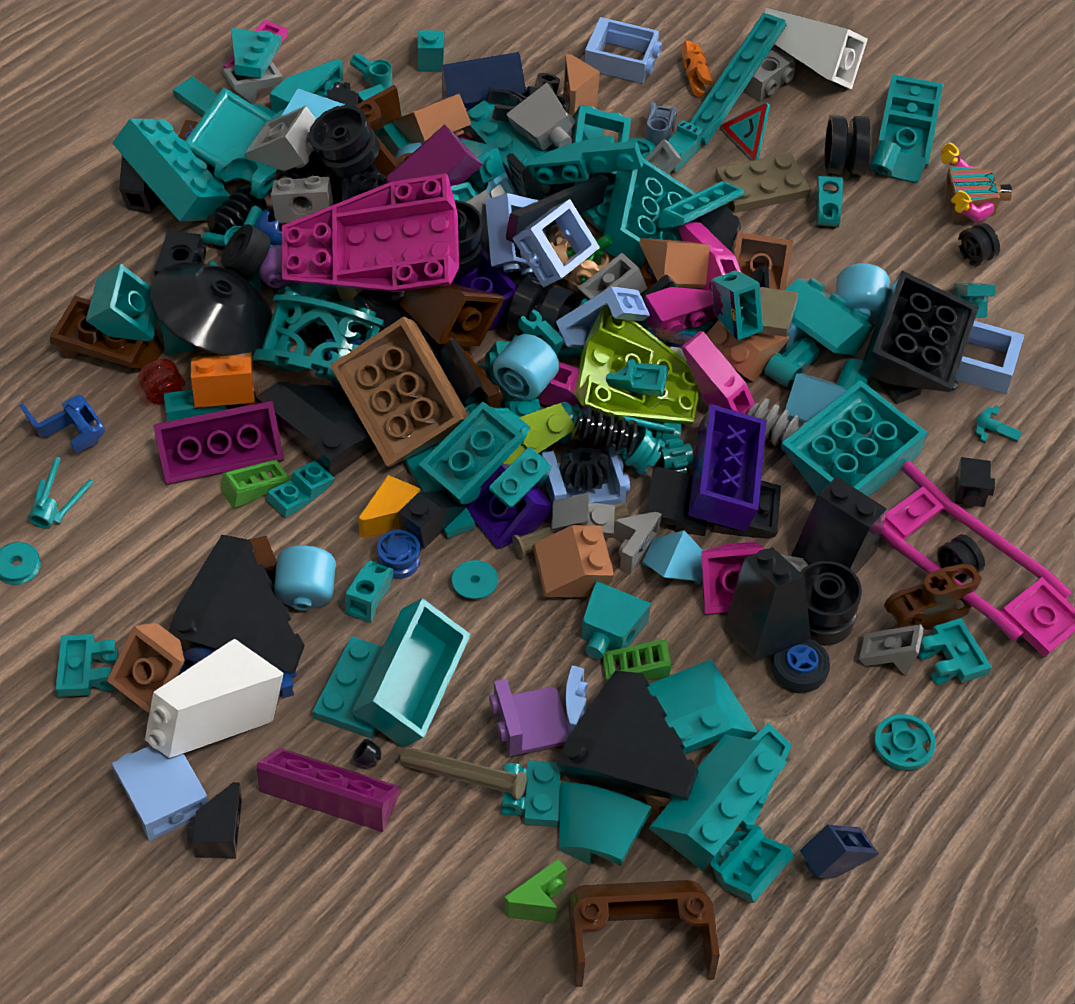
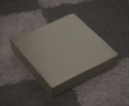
[759,287,798,337]

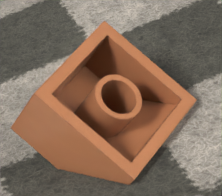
[393,94,471,144]
[734,232,793,290]
[706,320,790,382]
[533,525,614,597]
[107,623,185,713]

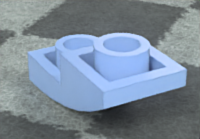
[566,665,588,733]

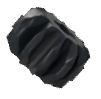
[559,446,610,492]

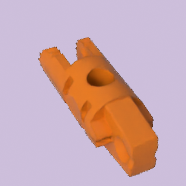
[681,40,713,98]

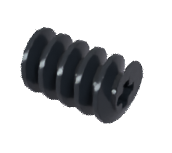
[207,186,268,235]
[571,404,638,458]

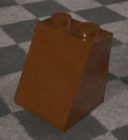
[399,283,505,347]

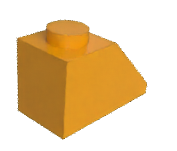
[358,475,421,538]

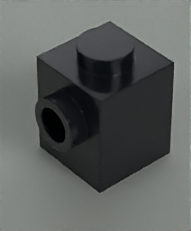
[955,457,995,507]

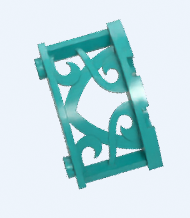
[252,291,384,384]

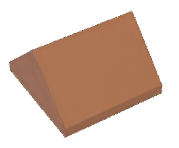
[563,54,600,117]
[639,238,710,288]

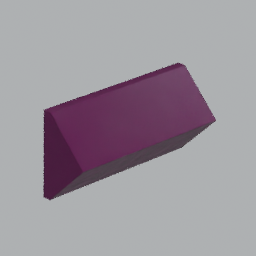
[386,124,483,186]
[153,401,284,484]
[256,747,402,832]

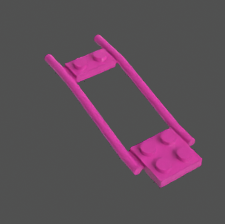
[880,461,1075,658]

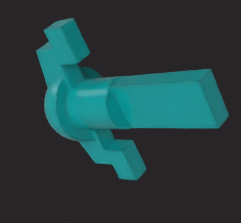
[975,405,1022,443]

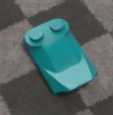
[419,402,531,504]

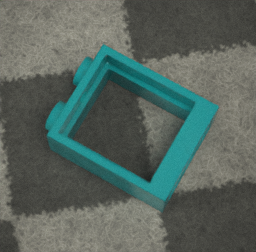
[571,105,631,185]

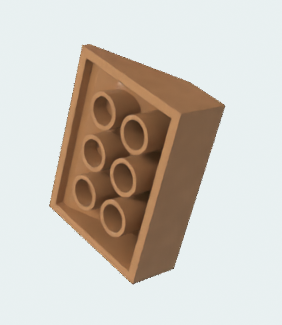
[330,317,468,467]

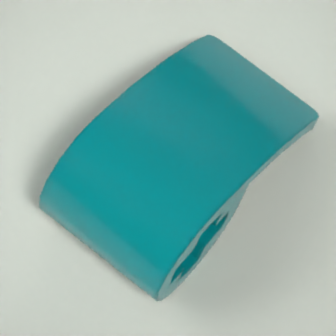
[869,140,927,183]

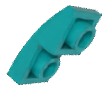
[266,460,335,518]

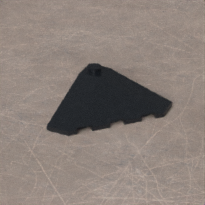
[255,381,376,477]
[168,535,305,674]
[557,670,699,801]

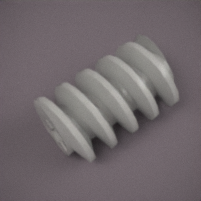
[747,398,807,452]

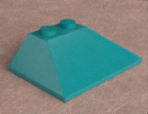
[647,659,758,754]

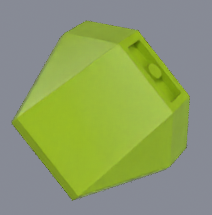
[574,306,699,425]

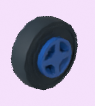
[772,639,830,692]

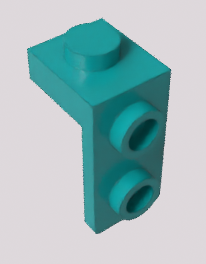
[489,446,552,508]

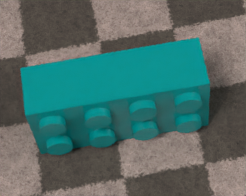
[112,118,230,221]
[353,598,471,747]

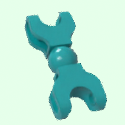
[214,110,284,199]

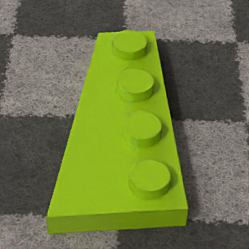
[503,403,574,465]

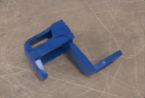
[19,395,105,453]

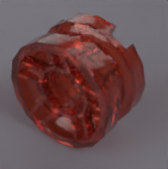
[138,359,185,405]

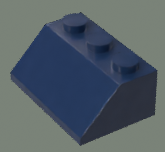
[442,52,526,111]

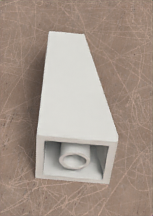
[764,8,868,89]
[145,639,284,758]

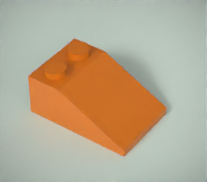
[191,352,255,408]

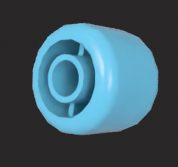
[836,263,890,324]
[493,334,559,401]
[274,545,336,610]

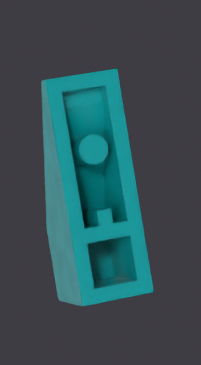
[270,59,343,113]

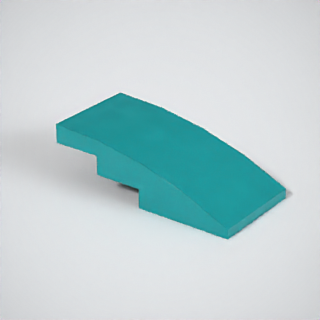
[878,74,943,167]

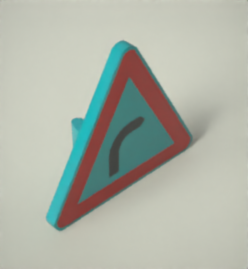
[721,102,770,160]

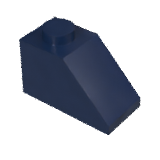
[800,824,879,878]

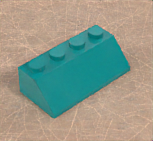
[467,100,556,181]
[649,734,788,871]

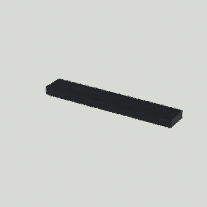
[506,174,608,243]

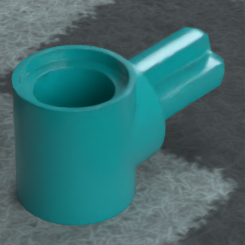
[350,53,392,89]

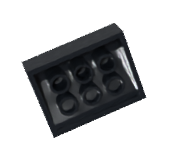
[859,271,979,392]

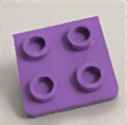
[489,679,570,757]

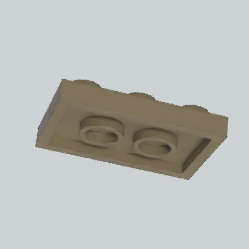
[715,153,811,213]

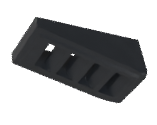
[506,153,545,201]

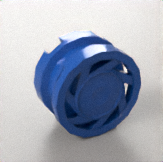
[377,530,420,579]

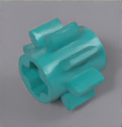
[659,438,694,474]

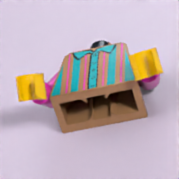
[941,142,1012,223]

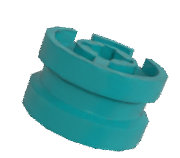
[621,428,665,475]

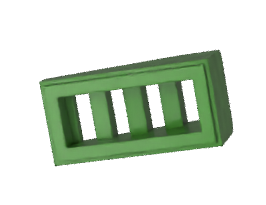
[220,459,290,508]
[602,640,671,683]

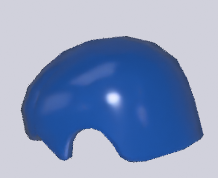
[254,209,282,245]

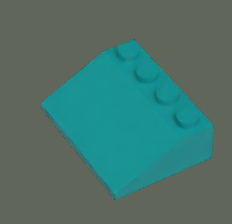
[603,158,697,266]
[781,380,928,497]

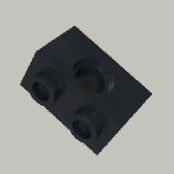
[154,230,206,276]

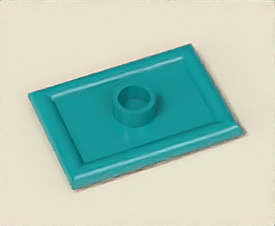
[186,87,272,181]

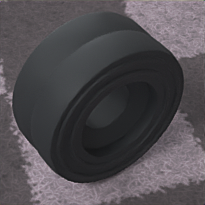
[221,224,270,279]

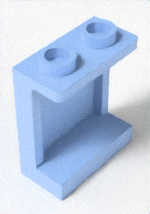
[556,286,650,348]
[542,444,630,505]
[112,745,208,841]

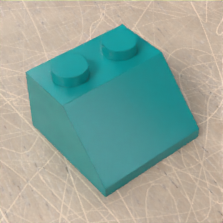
[86,264,158,341]

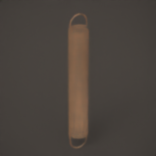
[647,328,731,356]

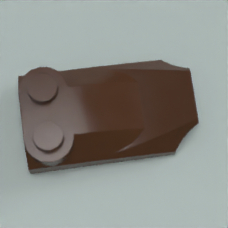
[50,296,164,371]

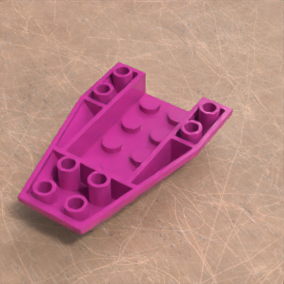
[282,173,459,292]

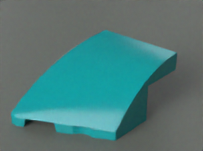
[559,782,651,866]

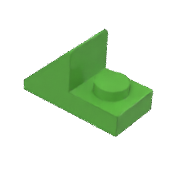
[504,859,567,923]

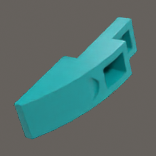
[528,136,644,185]

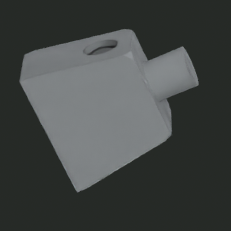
[506,83,572,150]

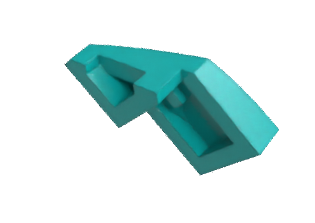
[606,359,668,397]

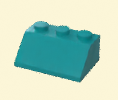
[785,278,874,355]

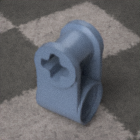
[645,102,678,146]

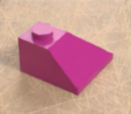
[701,541,763,614]

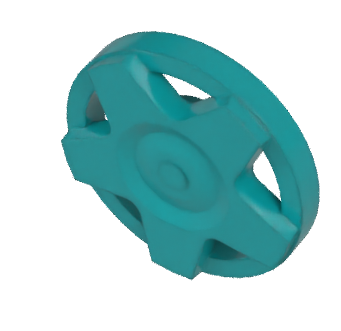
[874,714,936,770]

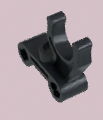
[486,73,569,122]

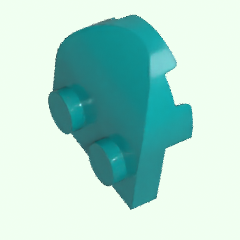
[710,825,794,903]

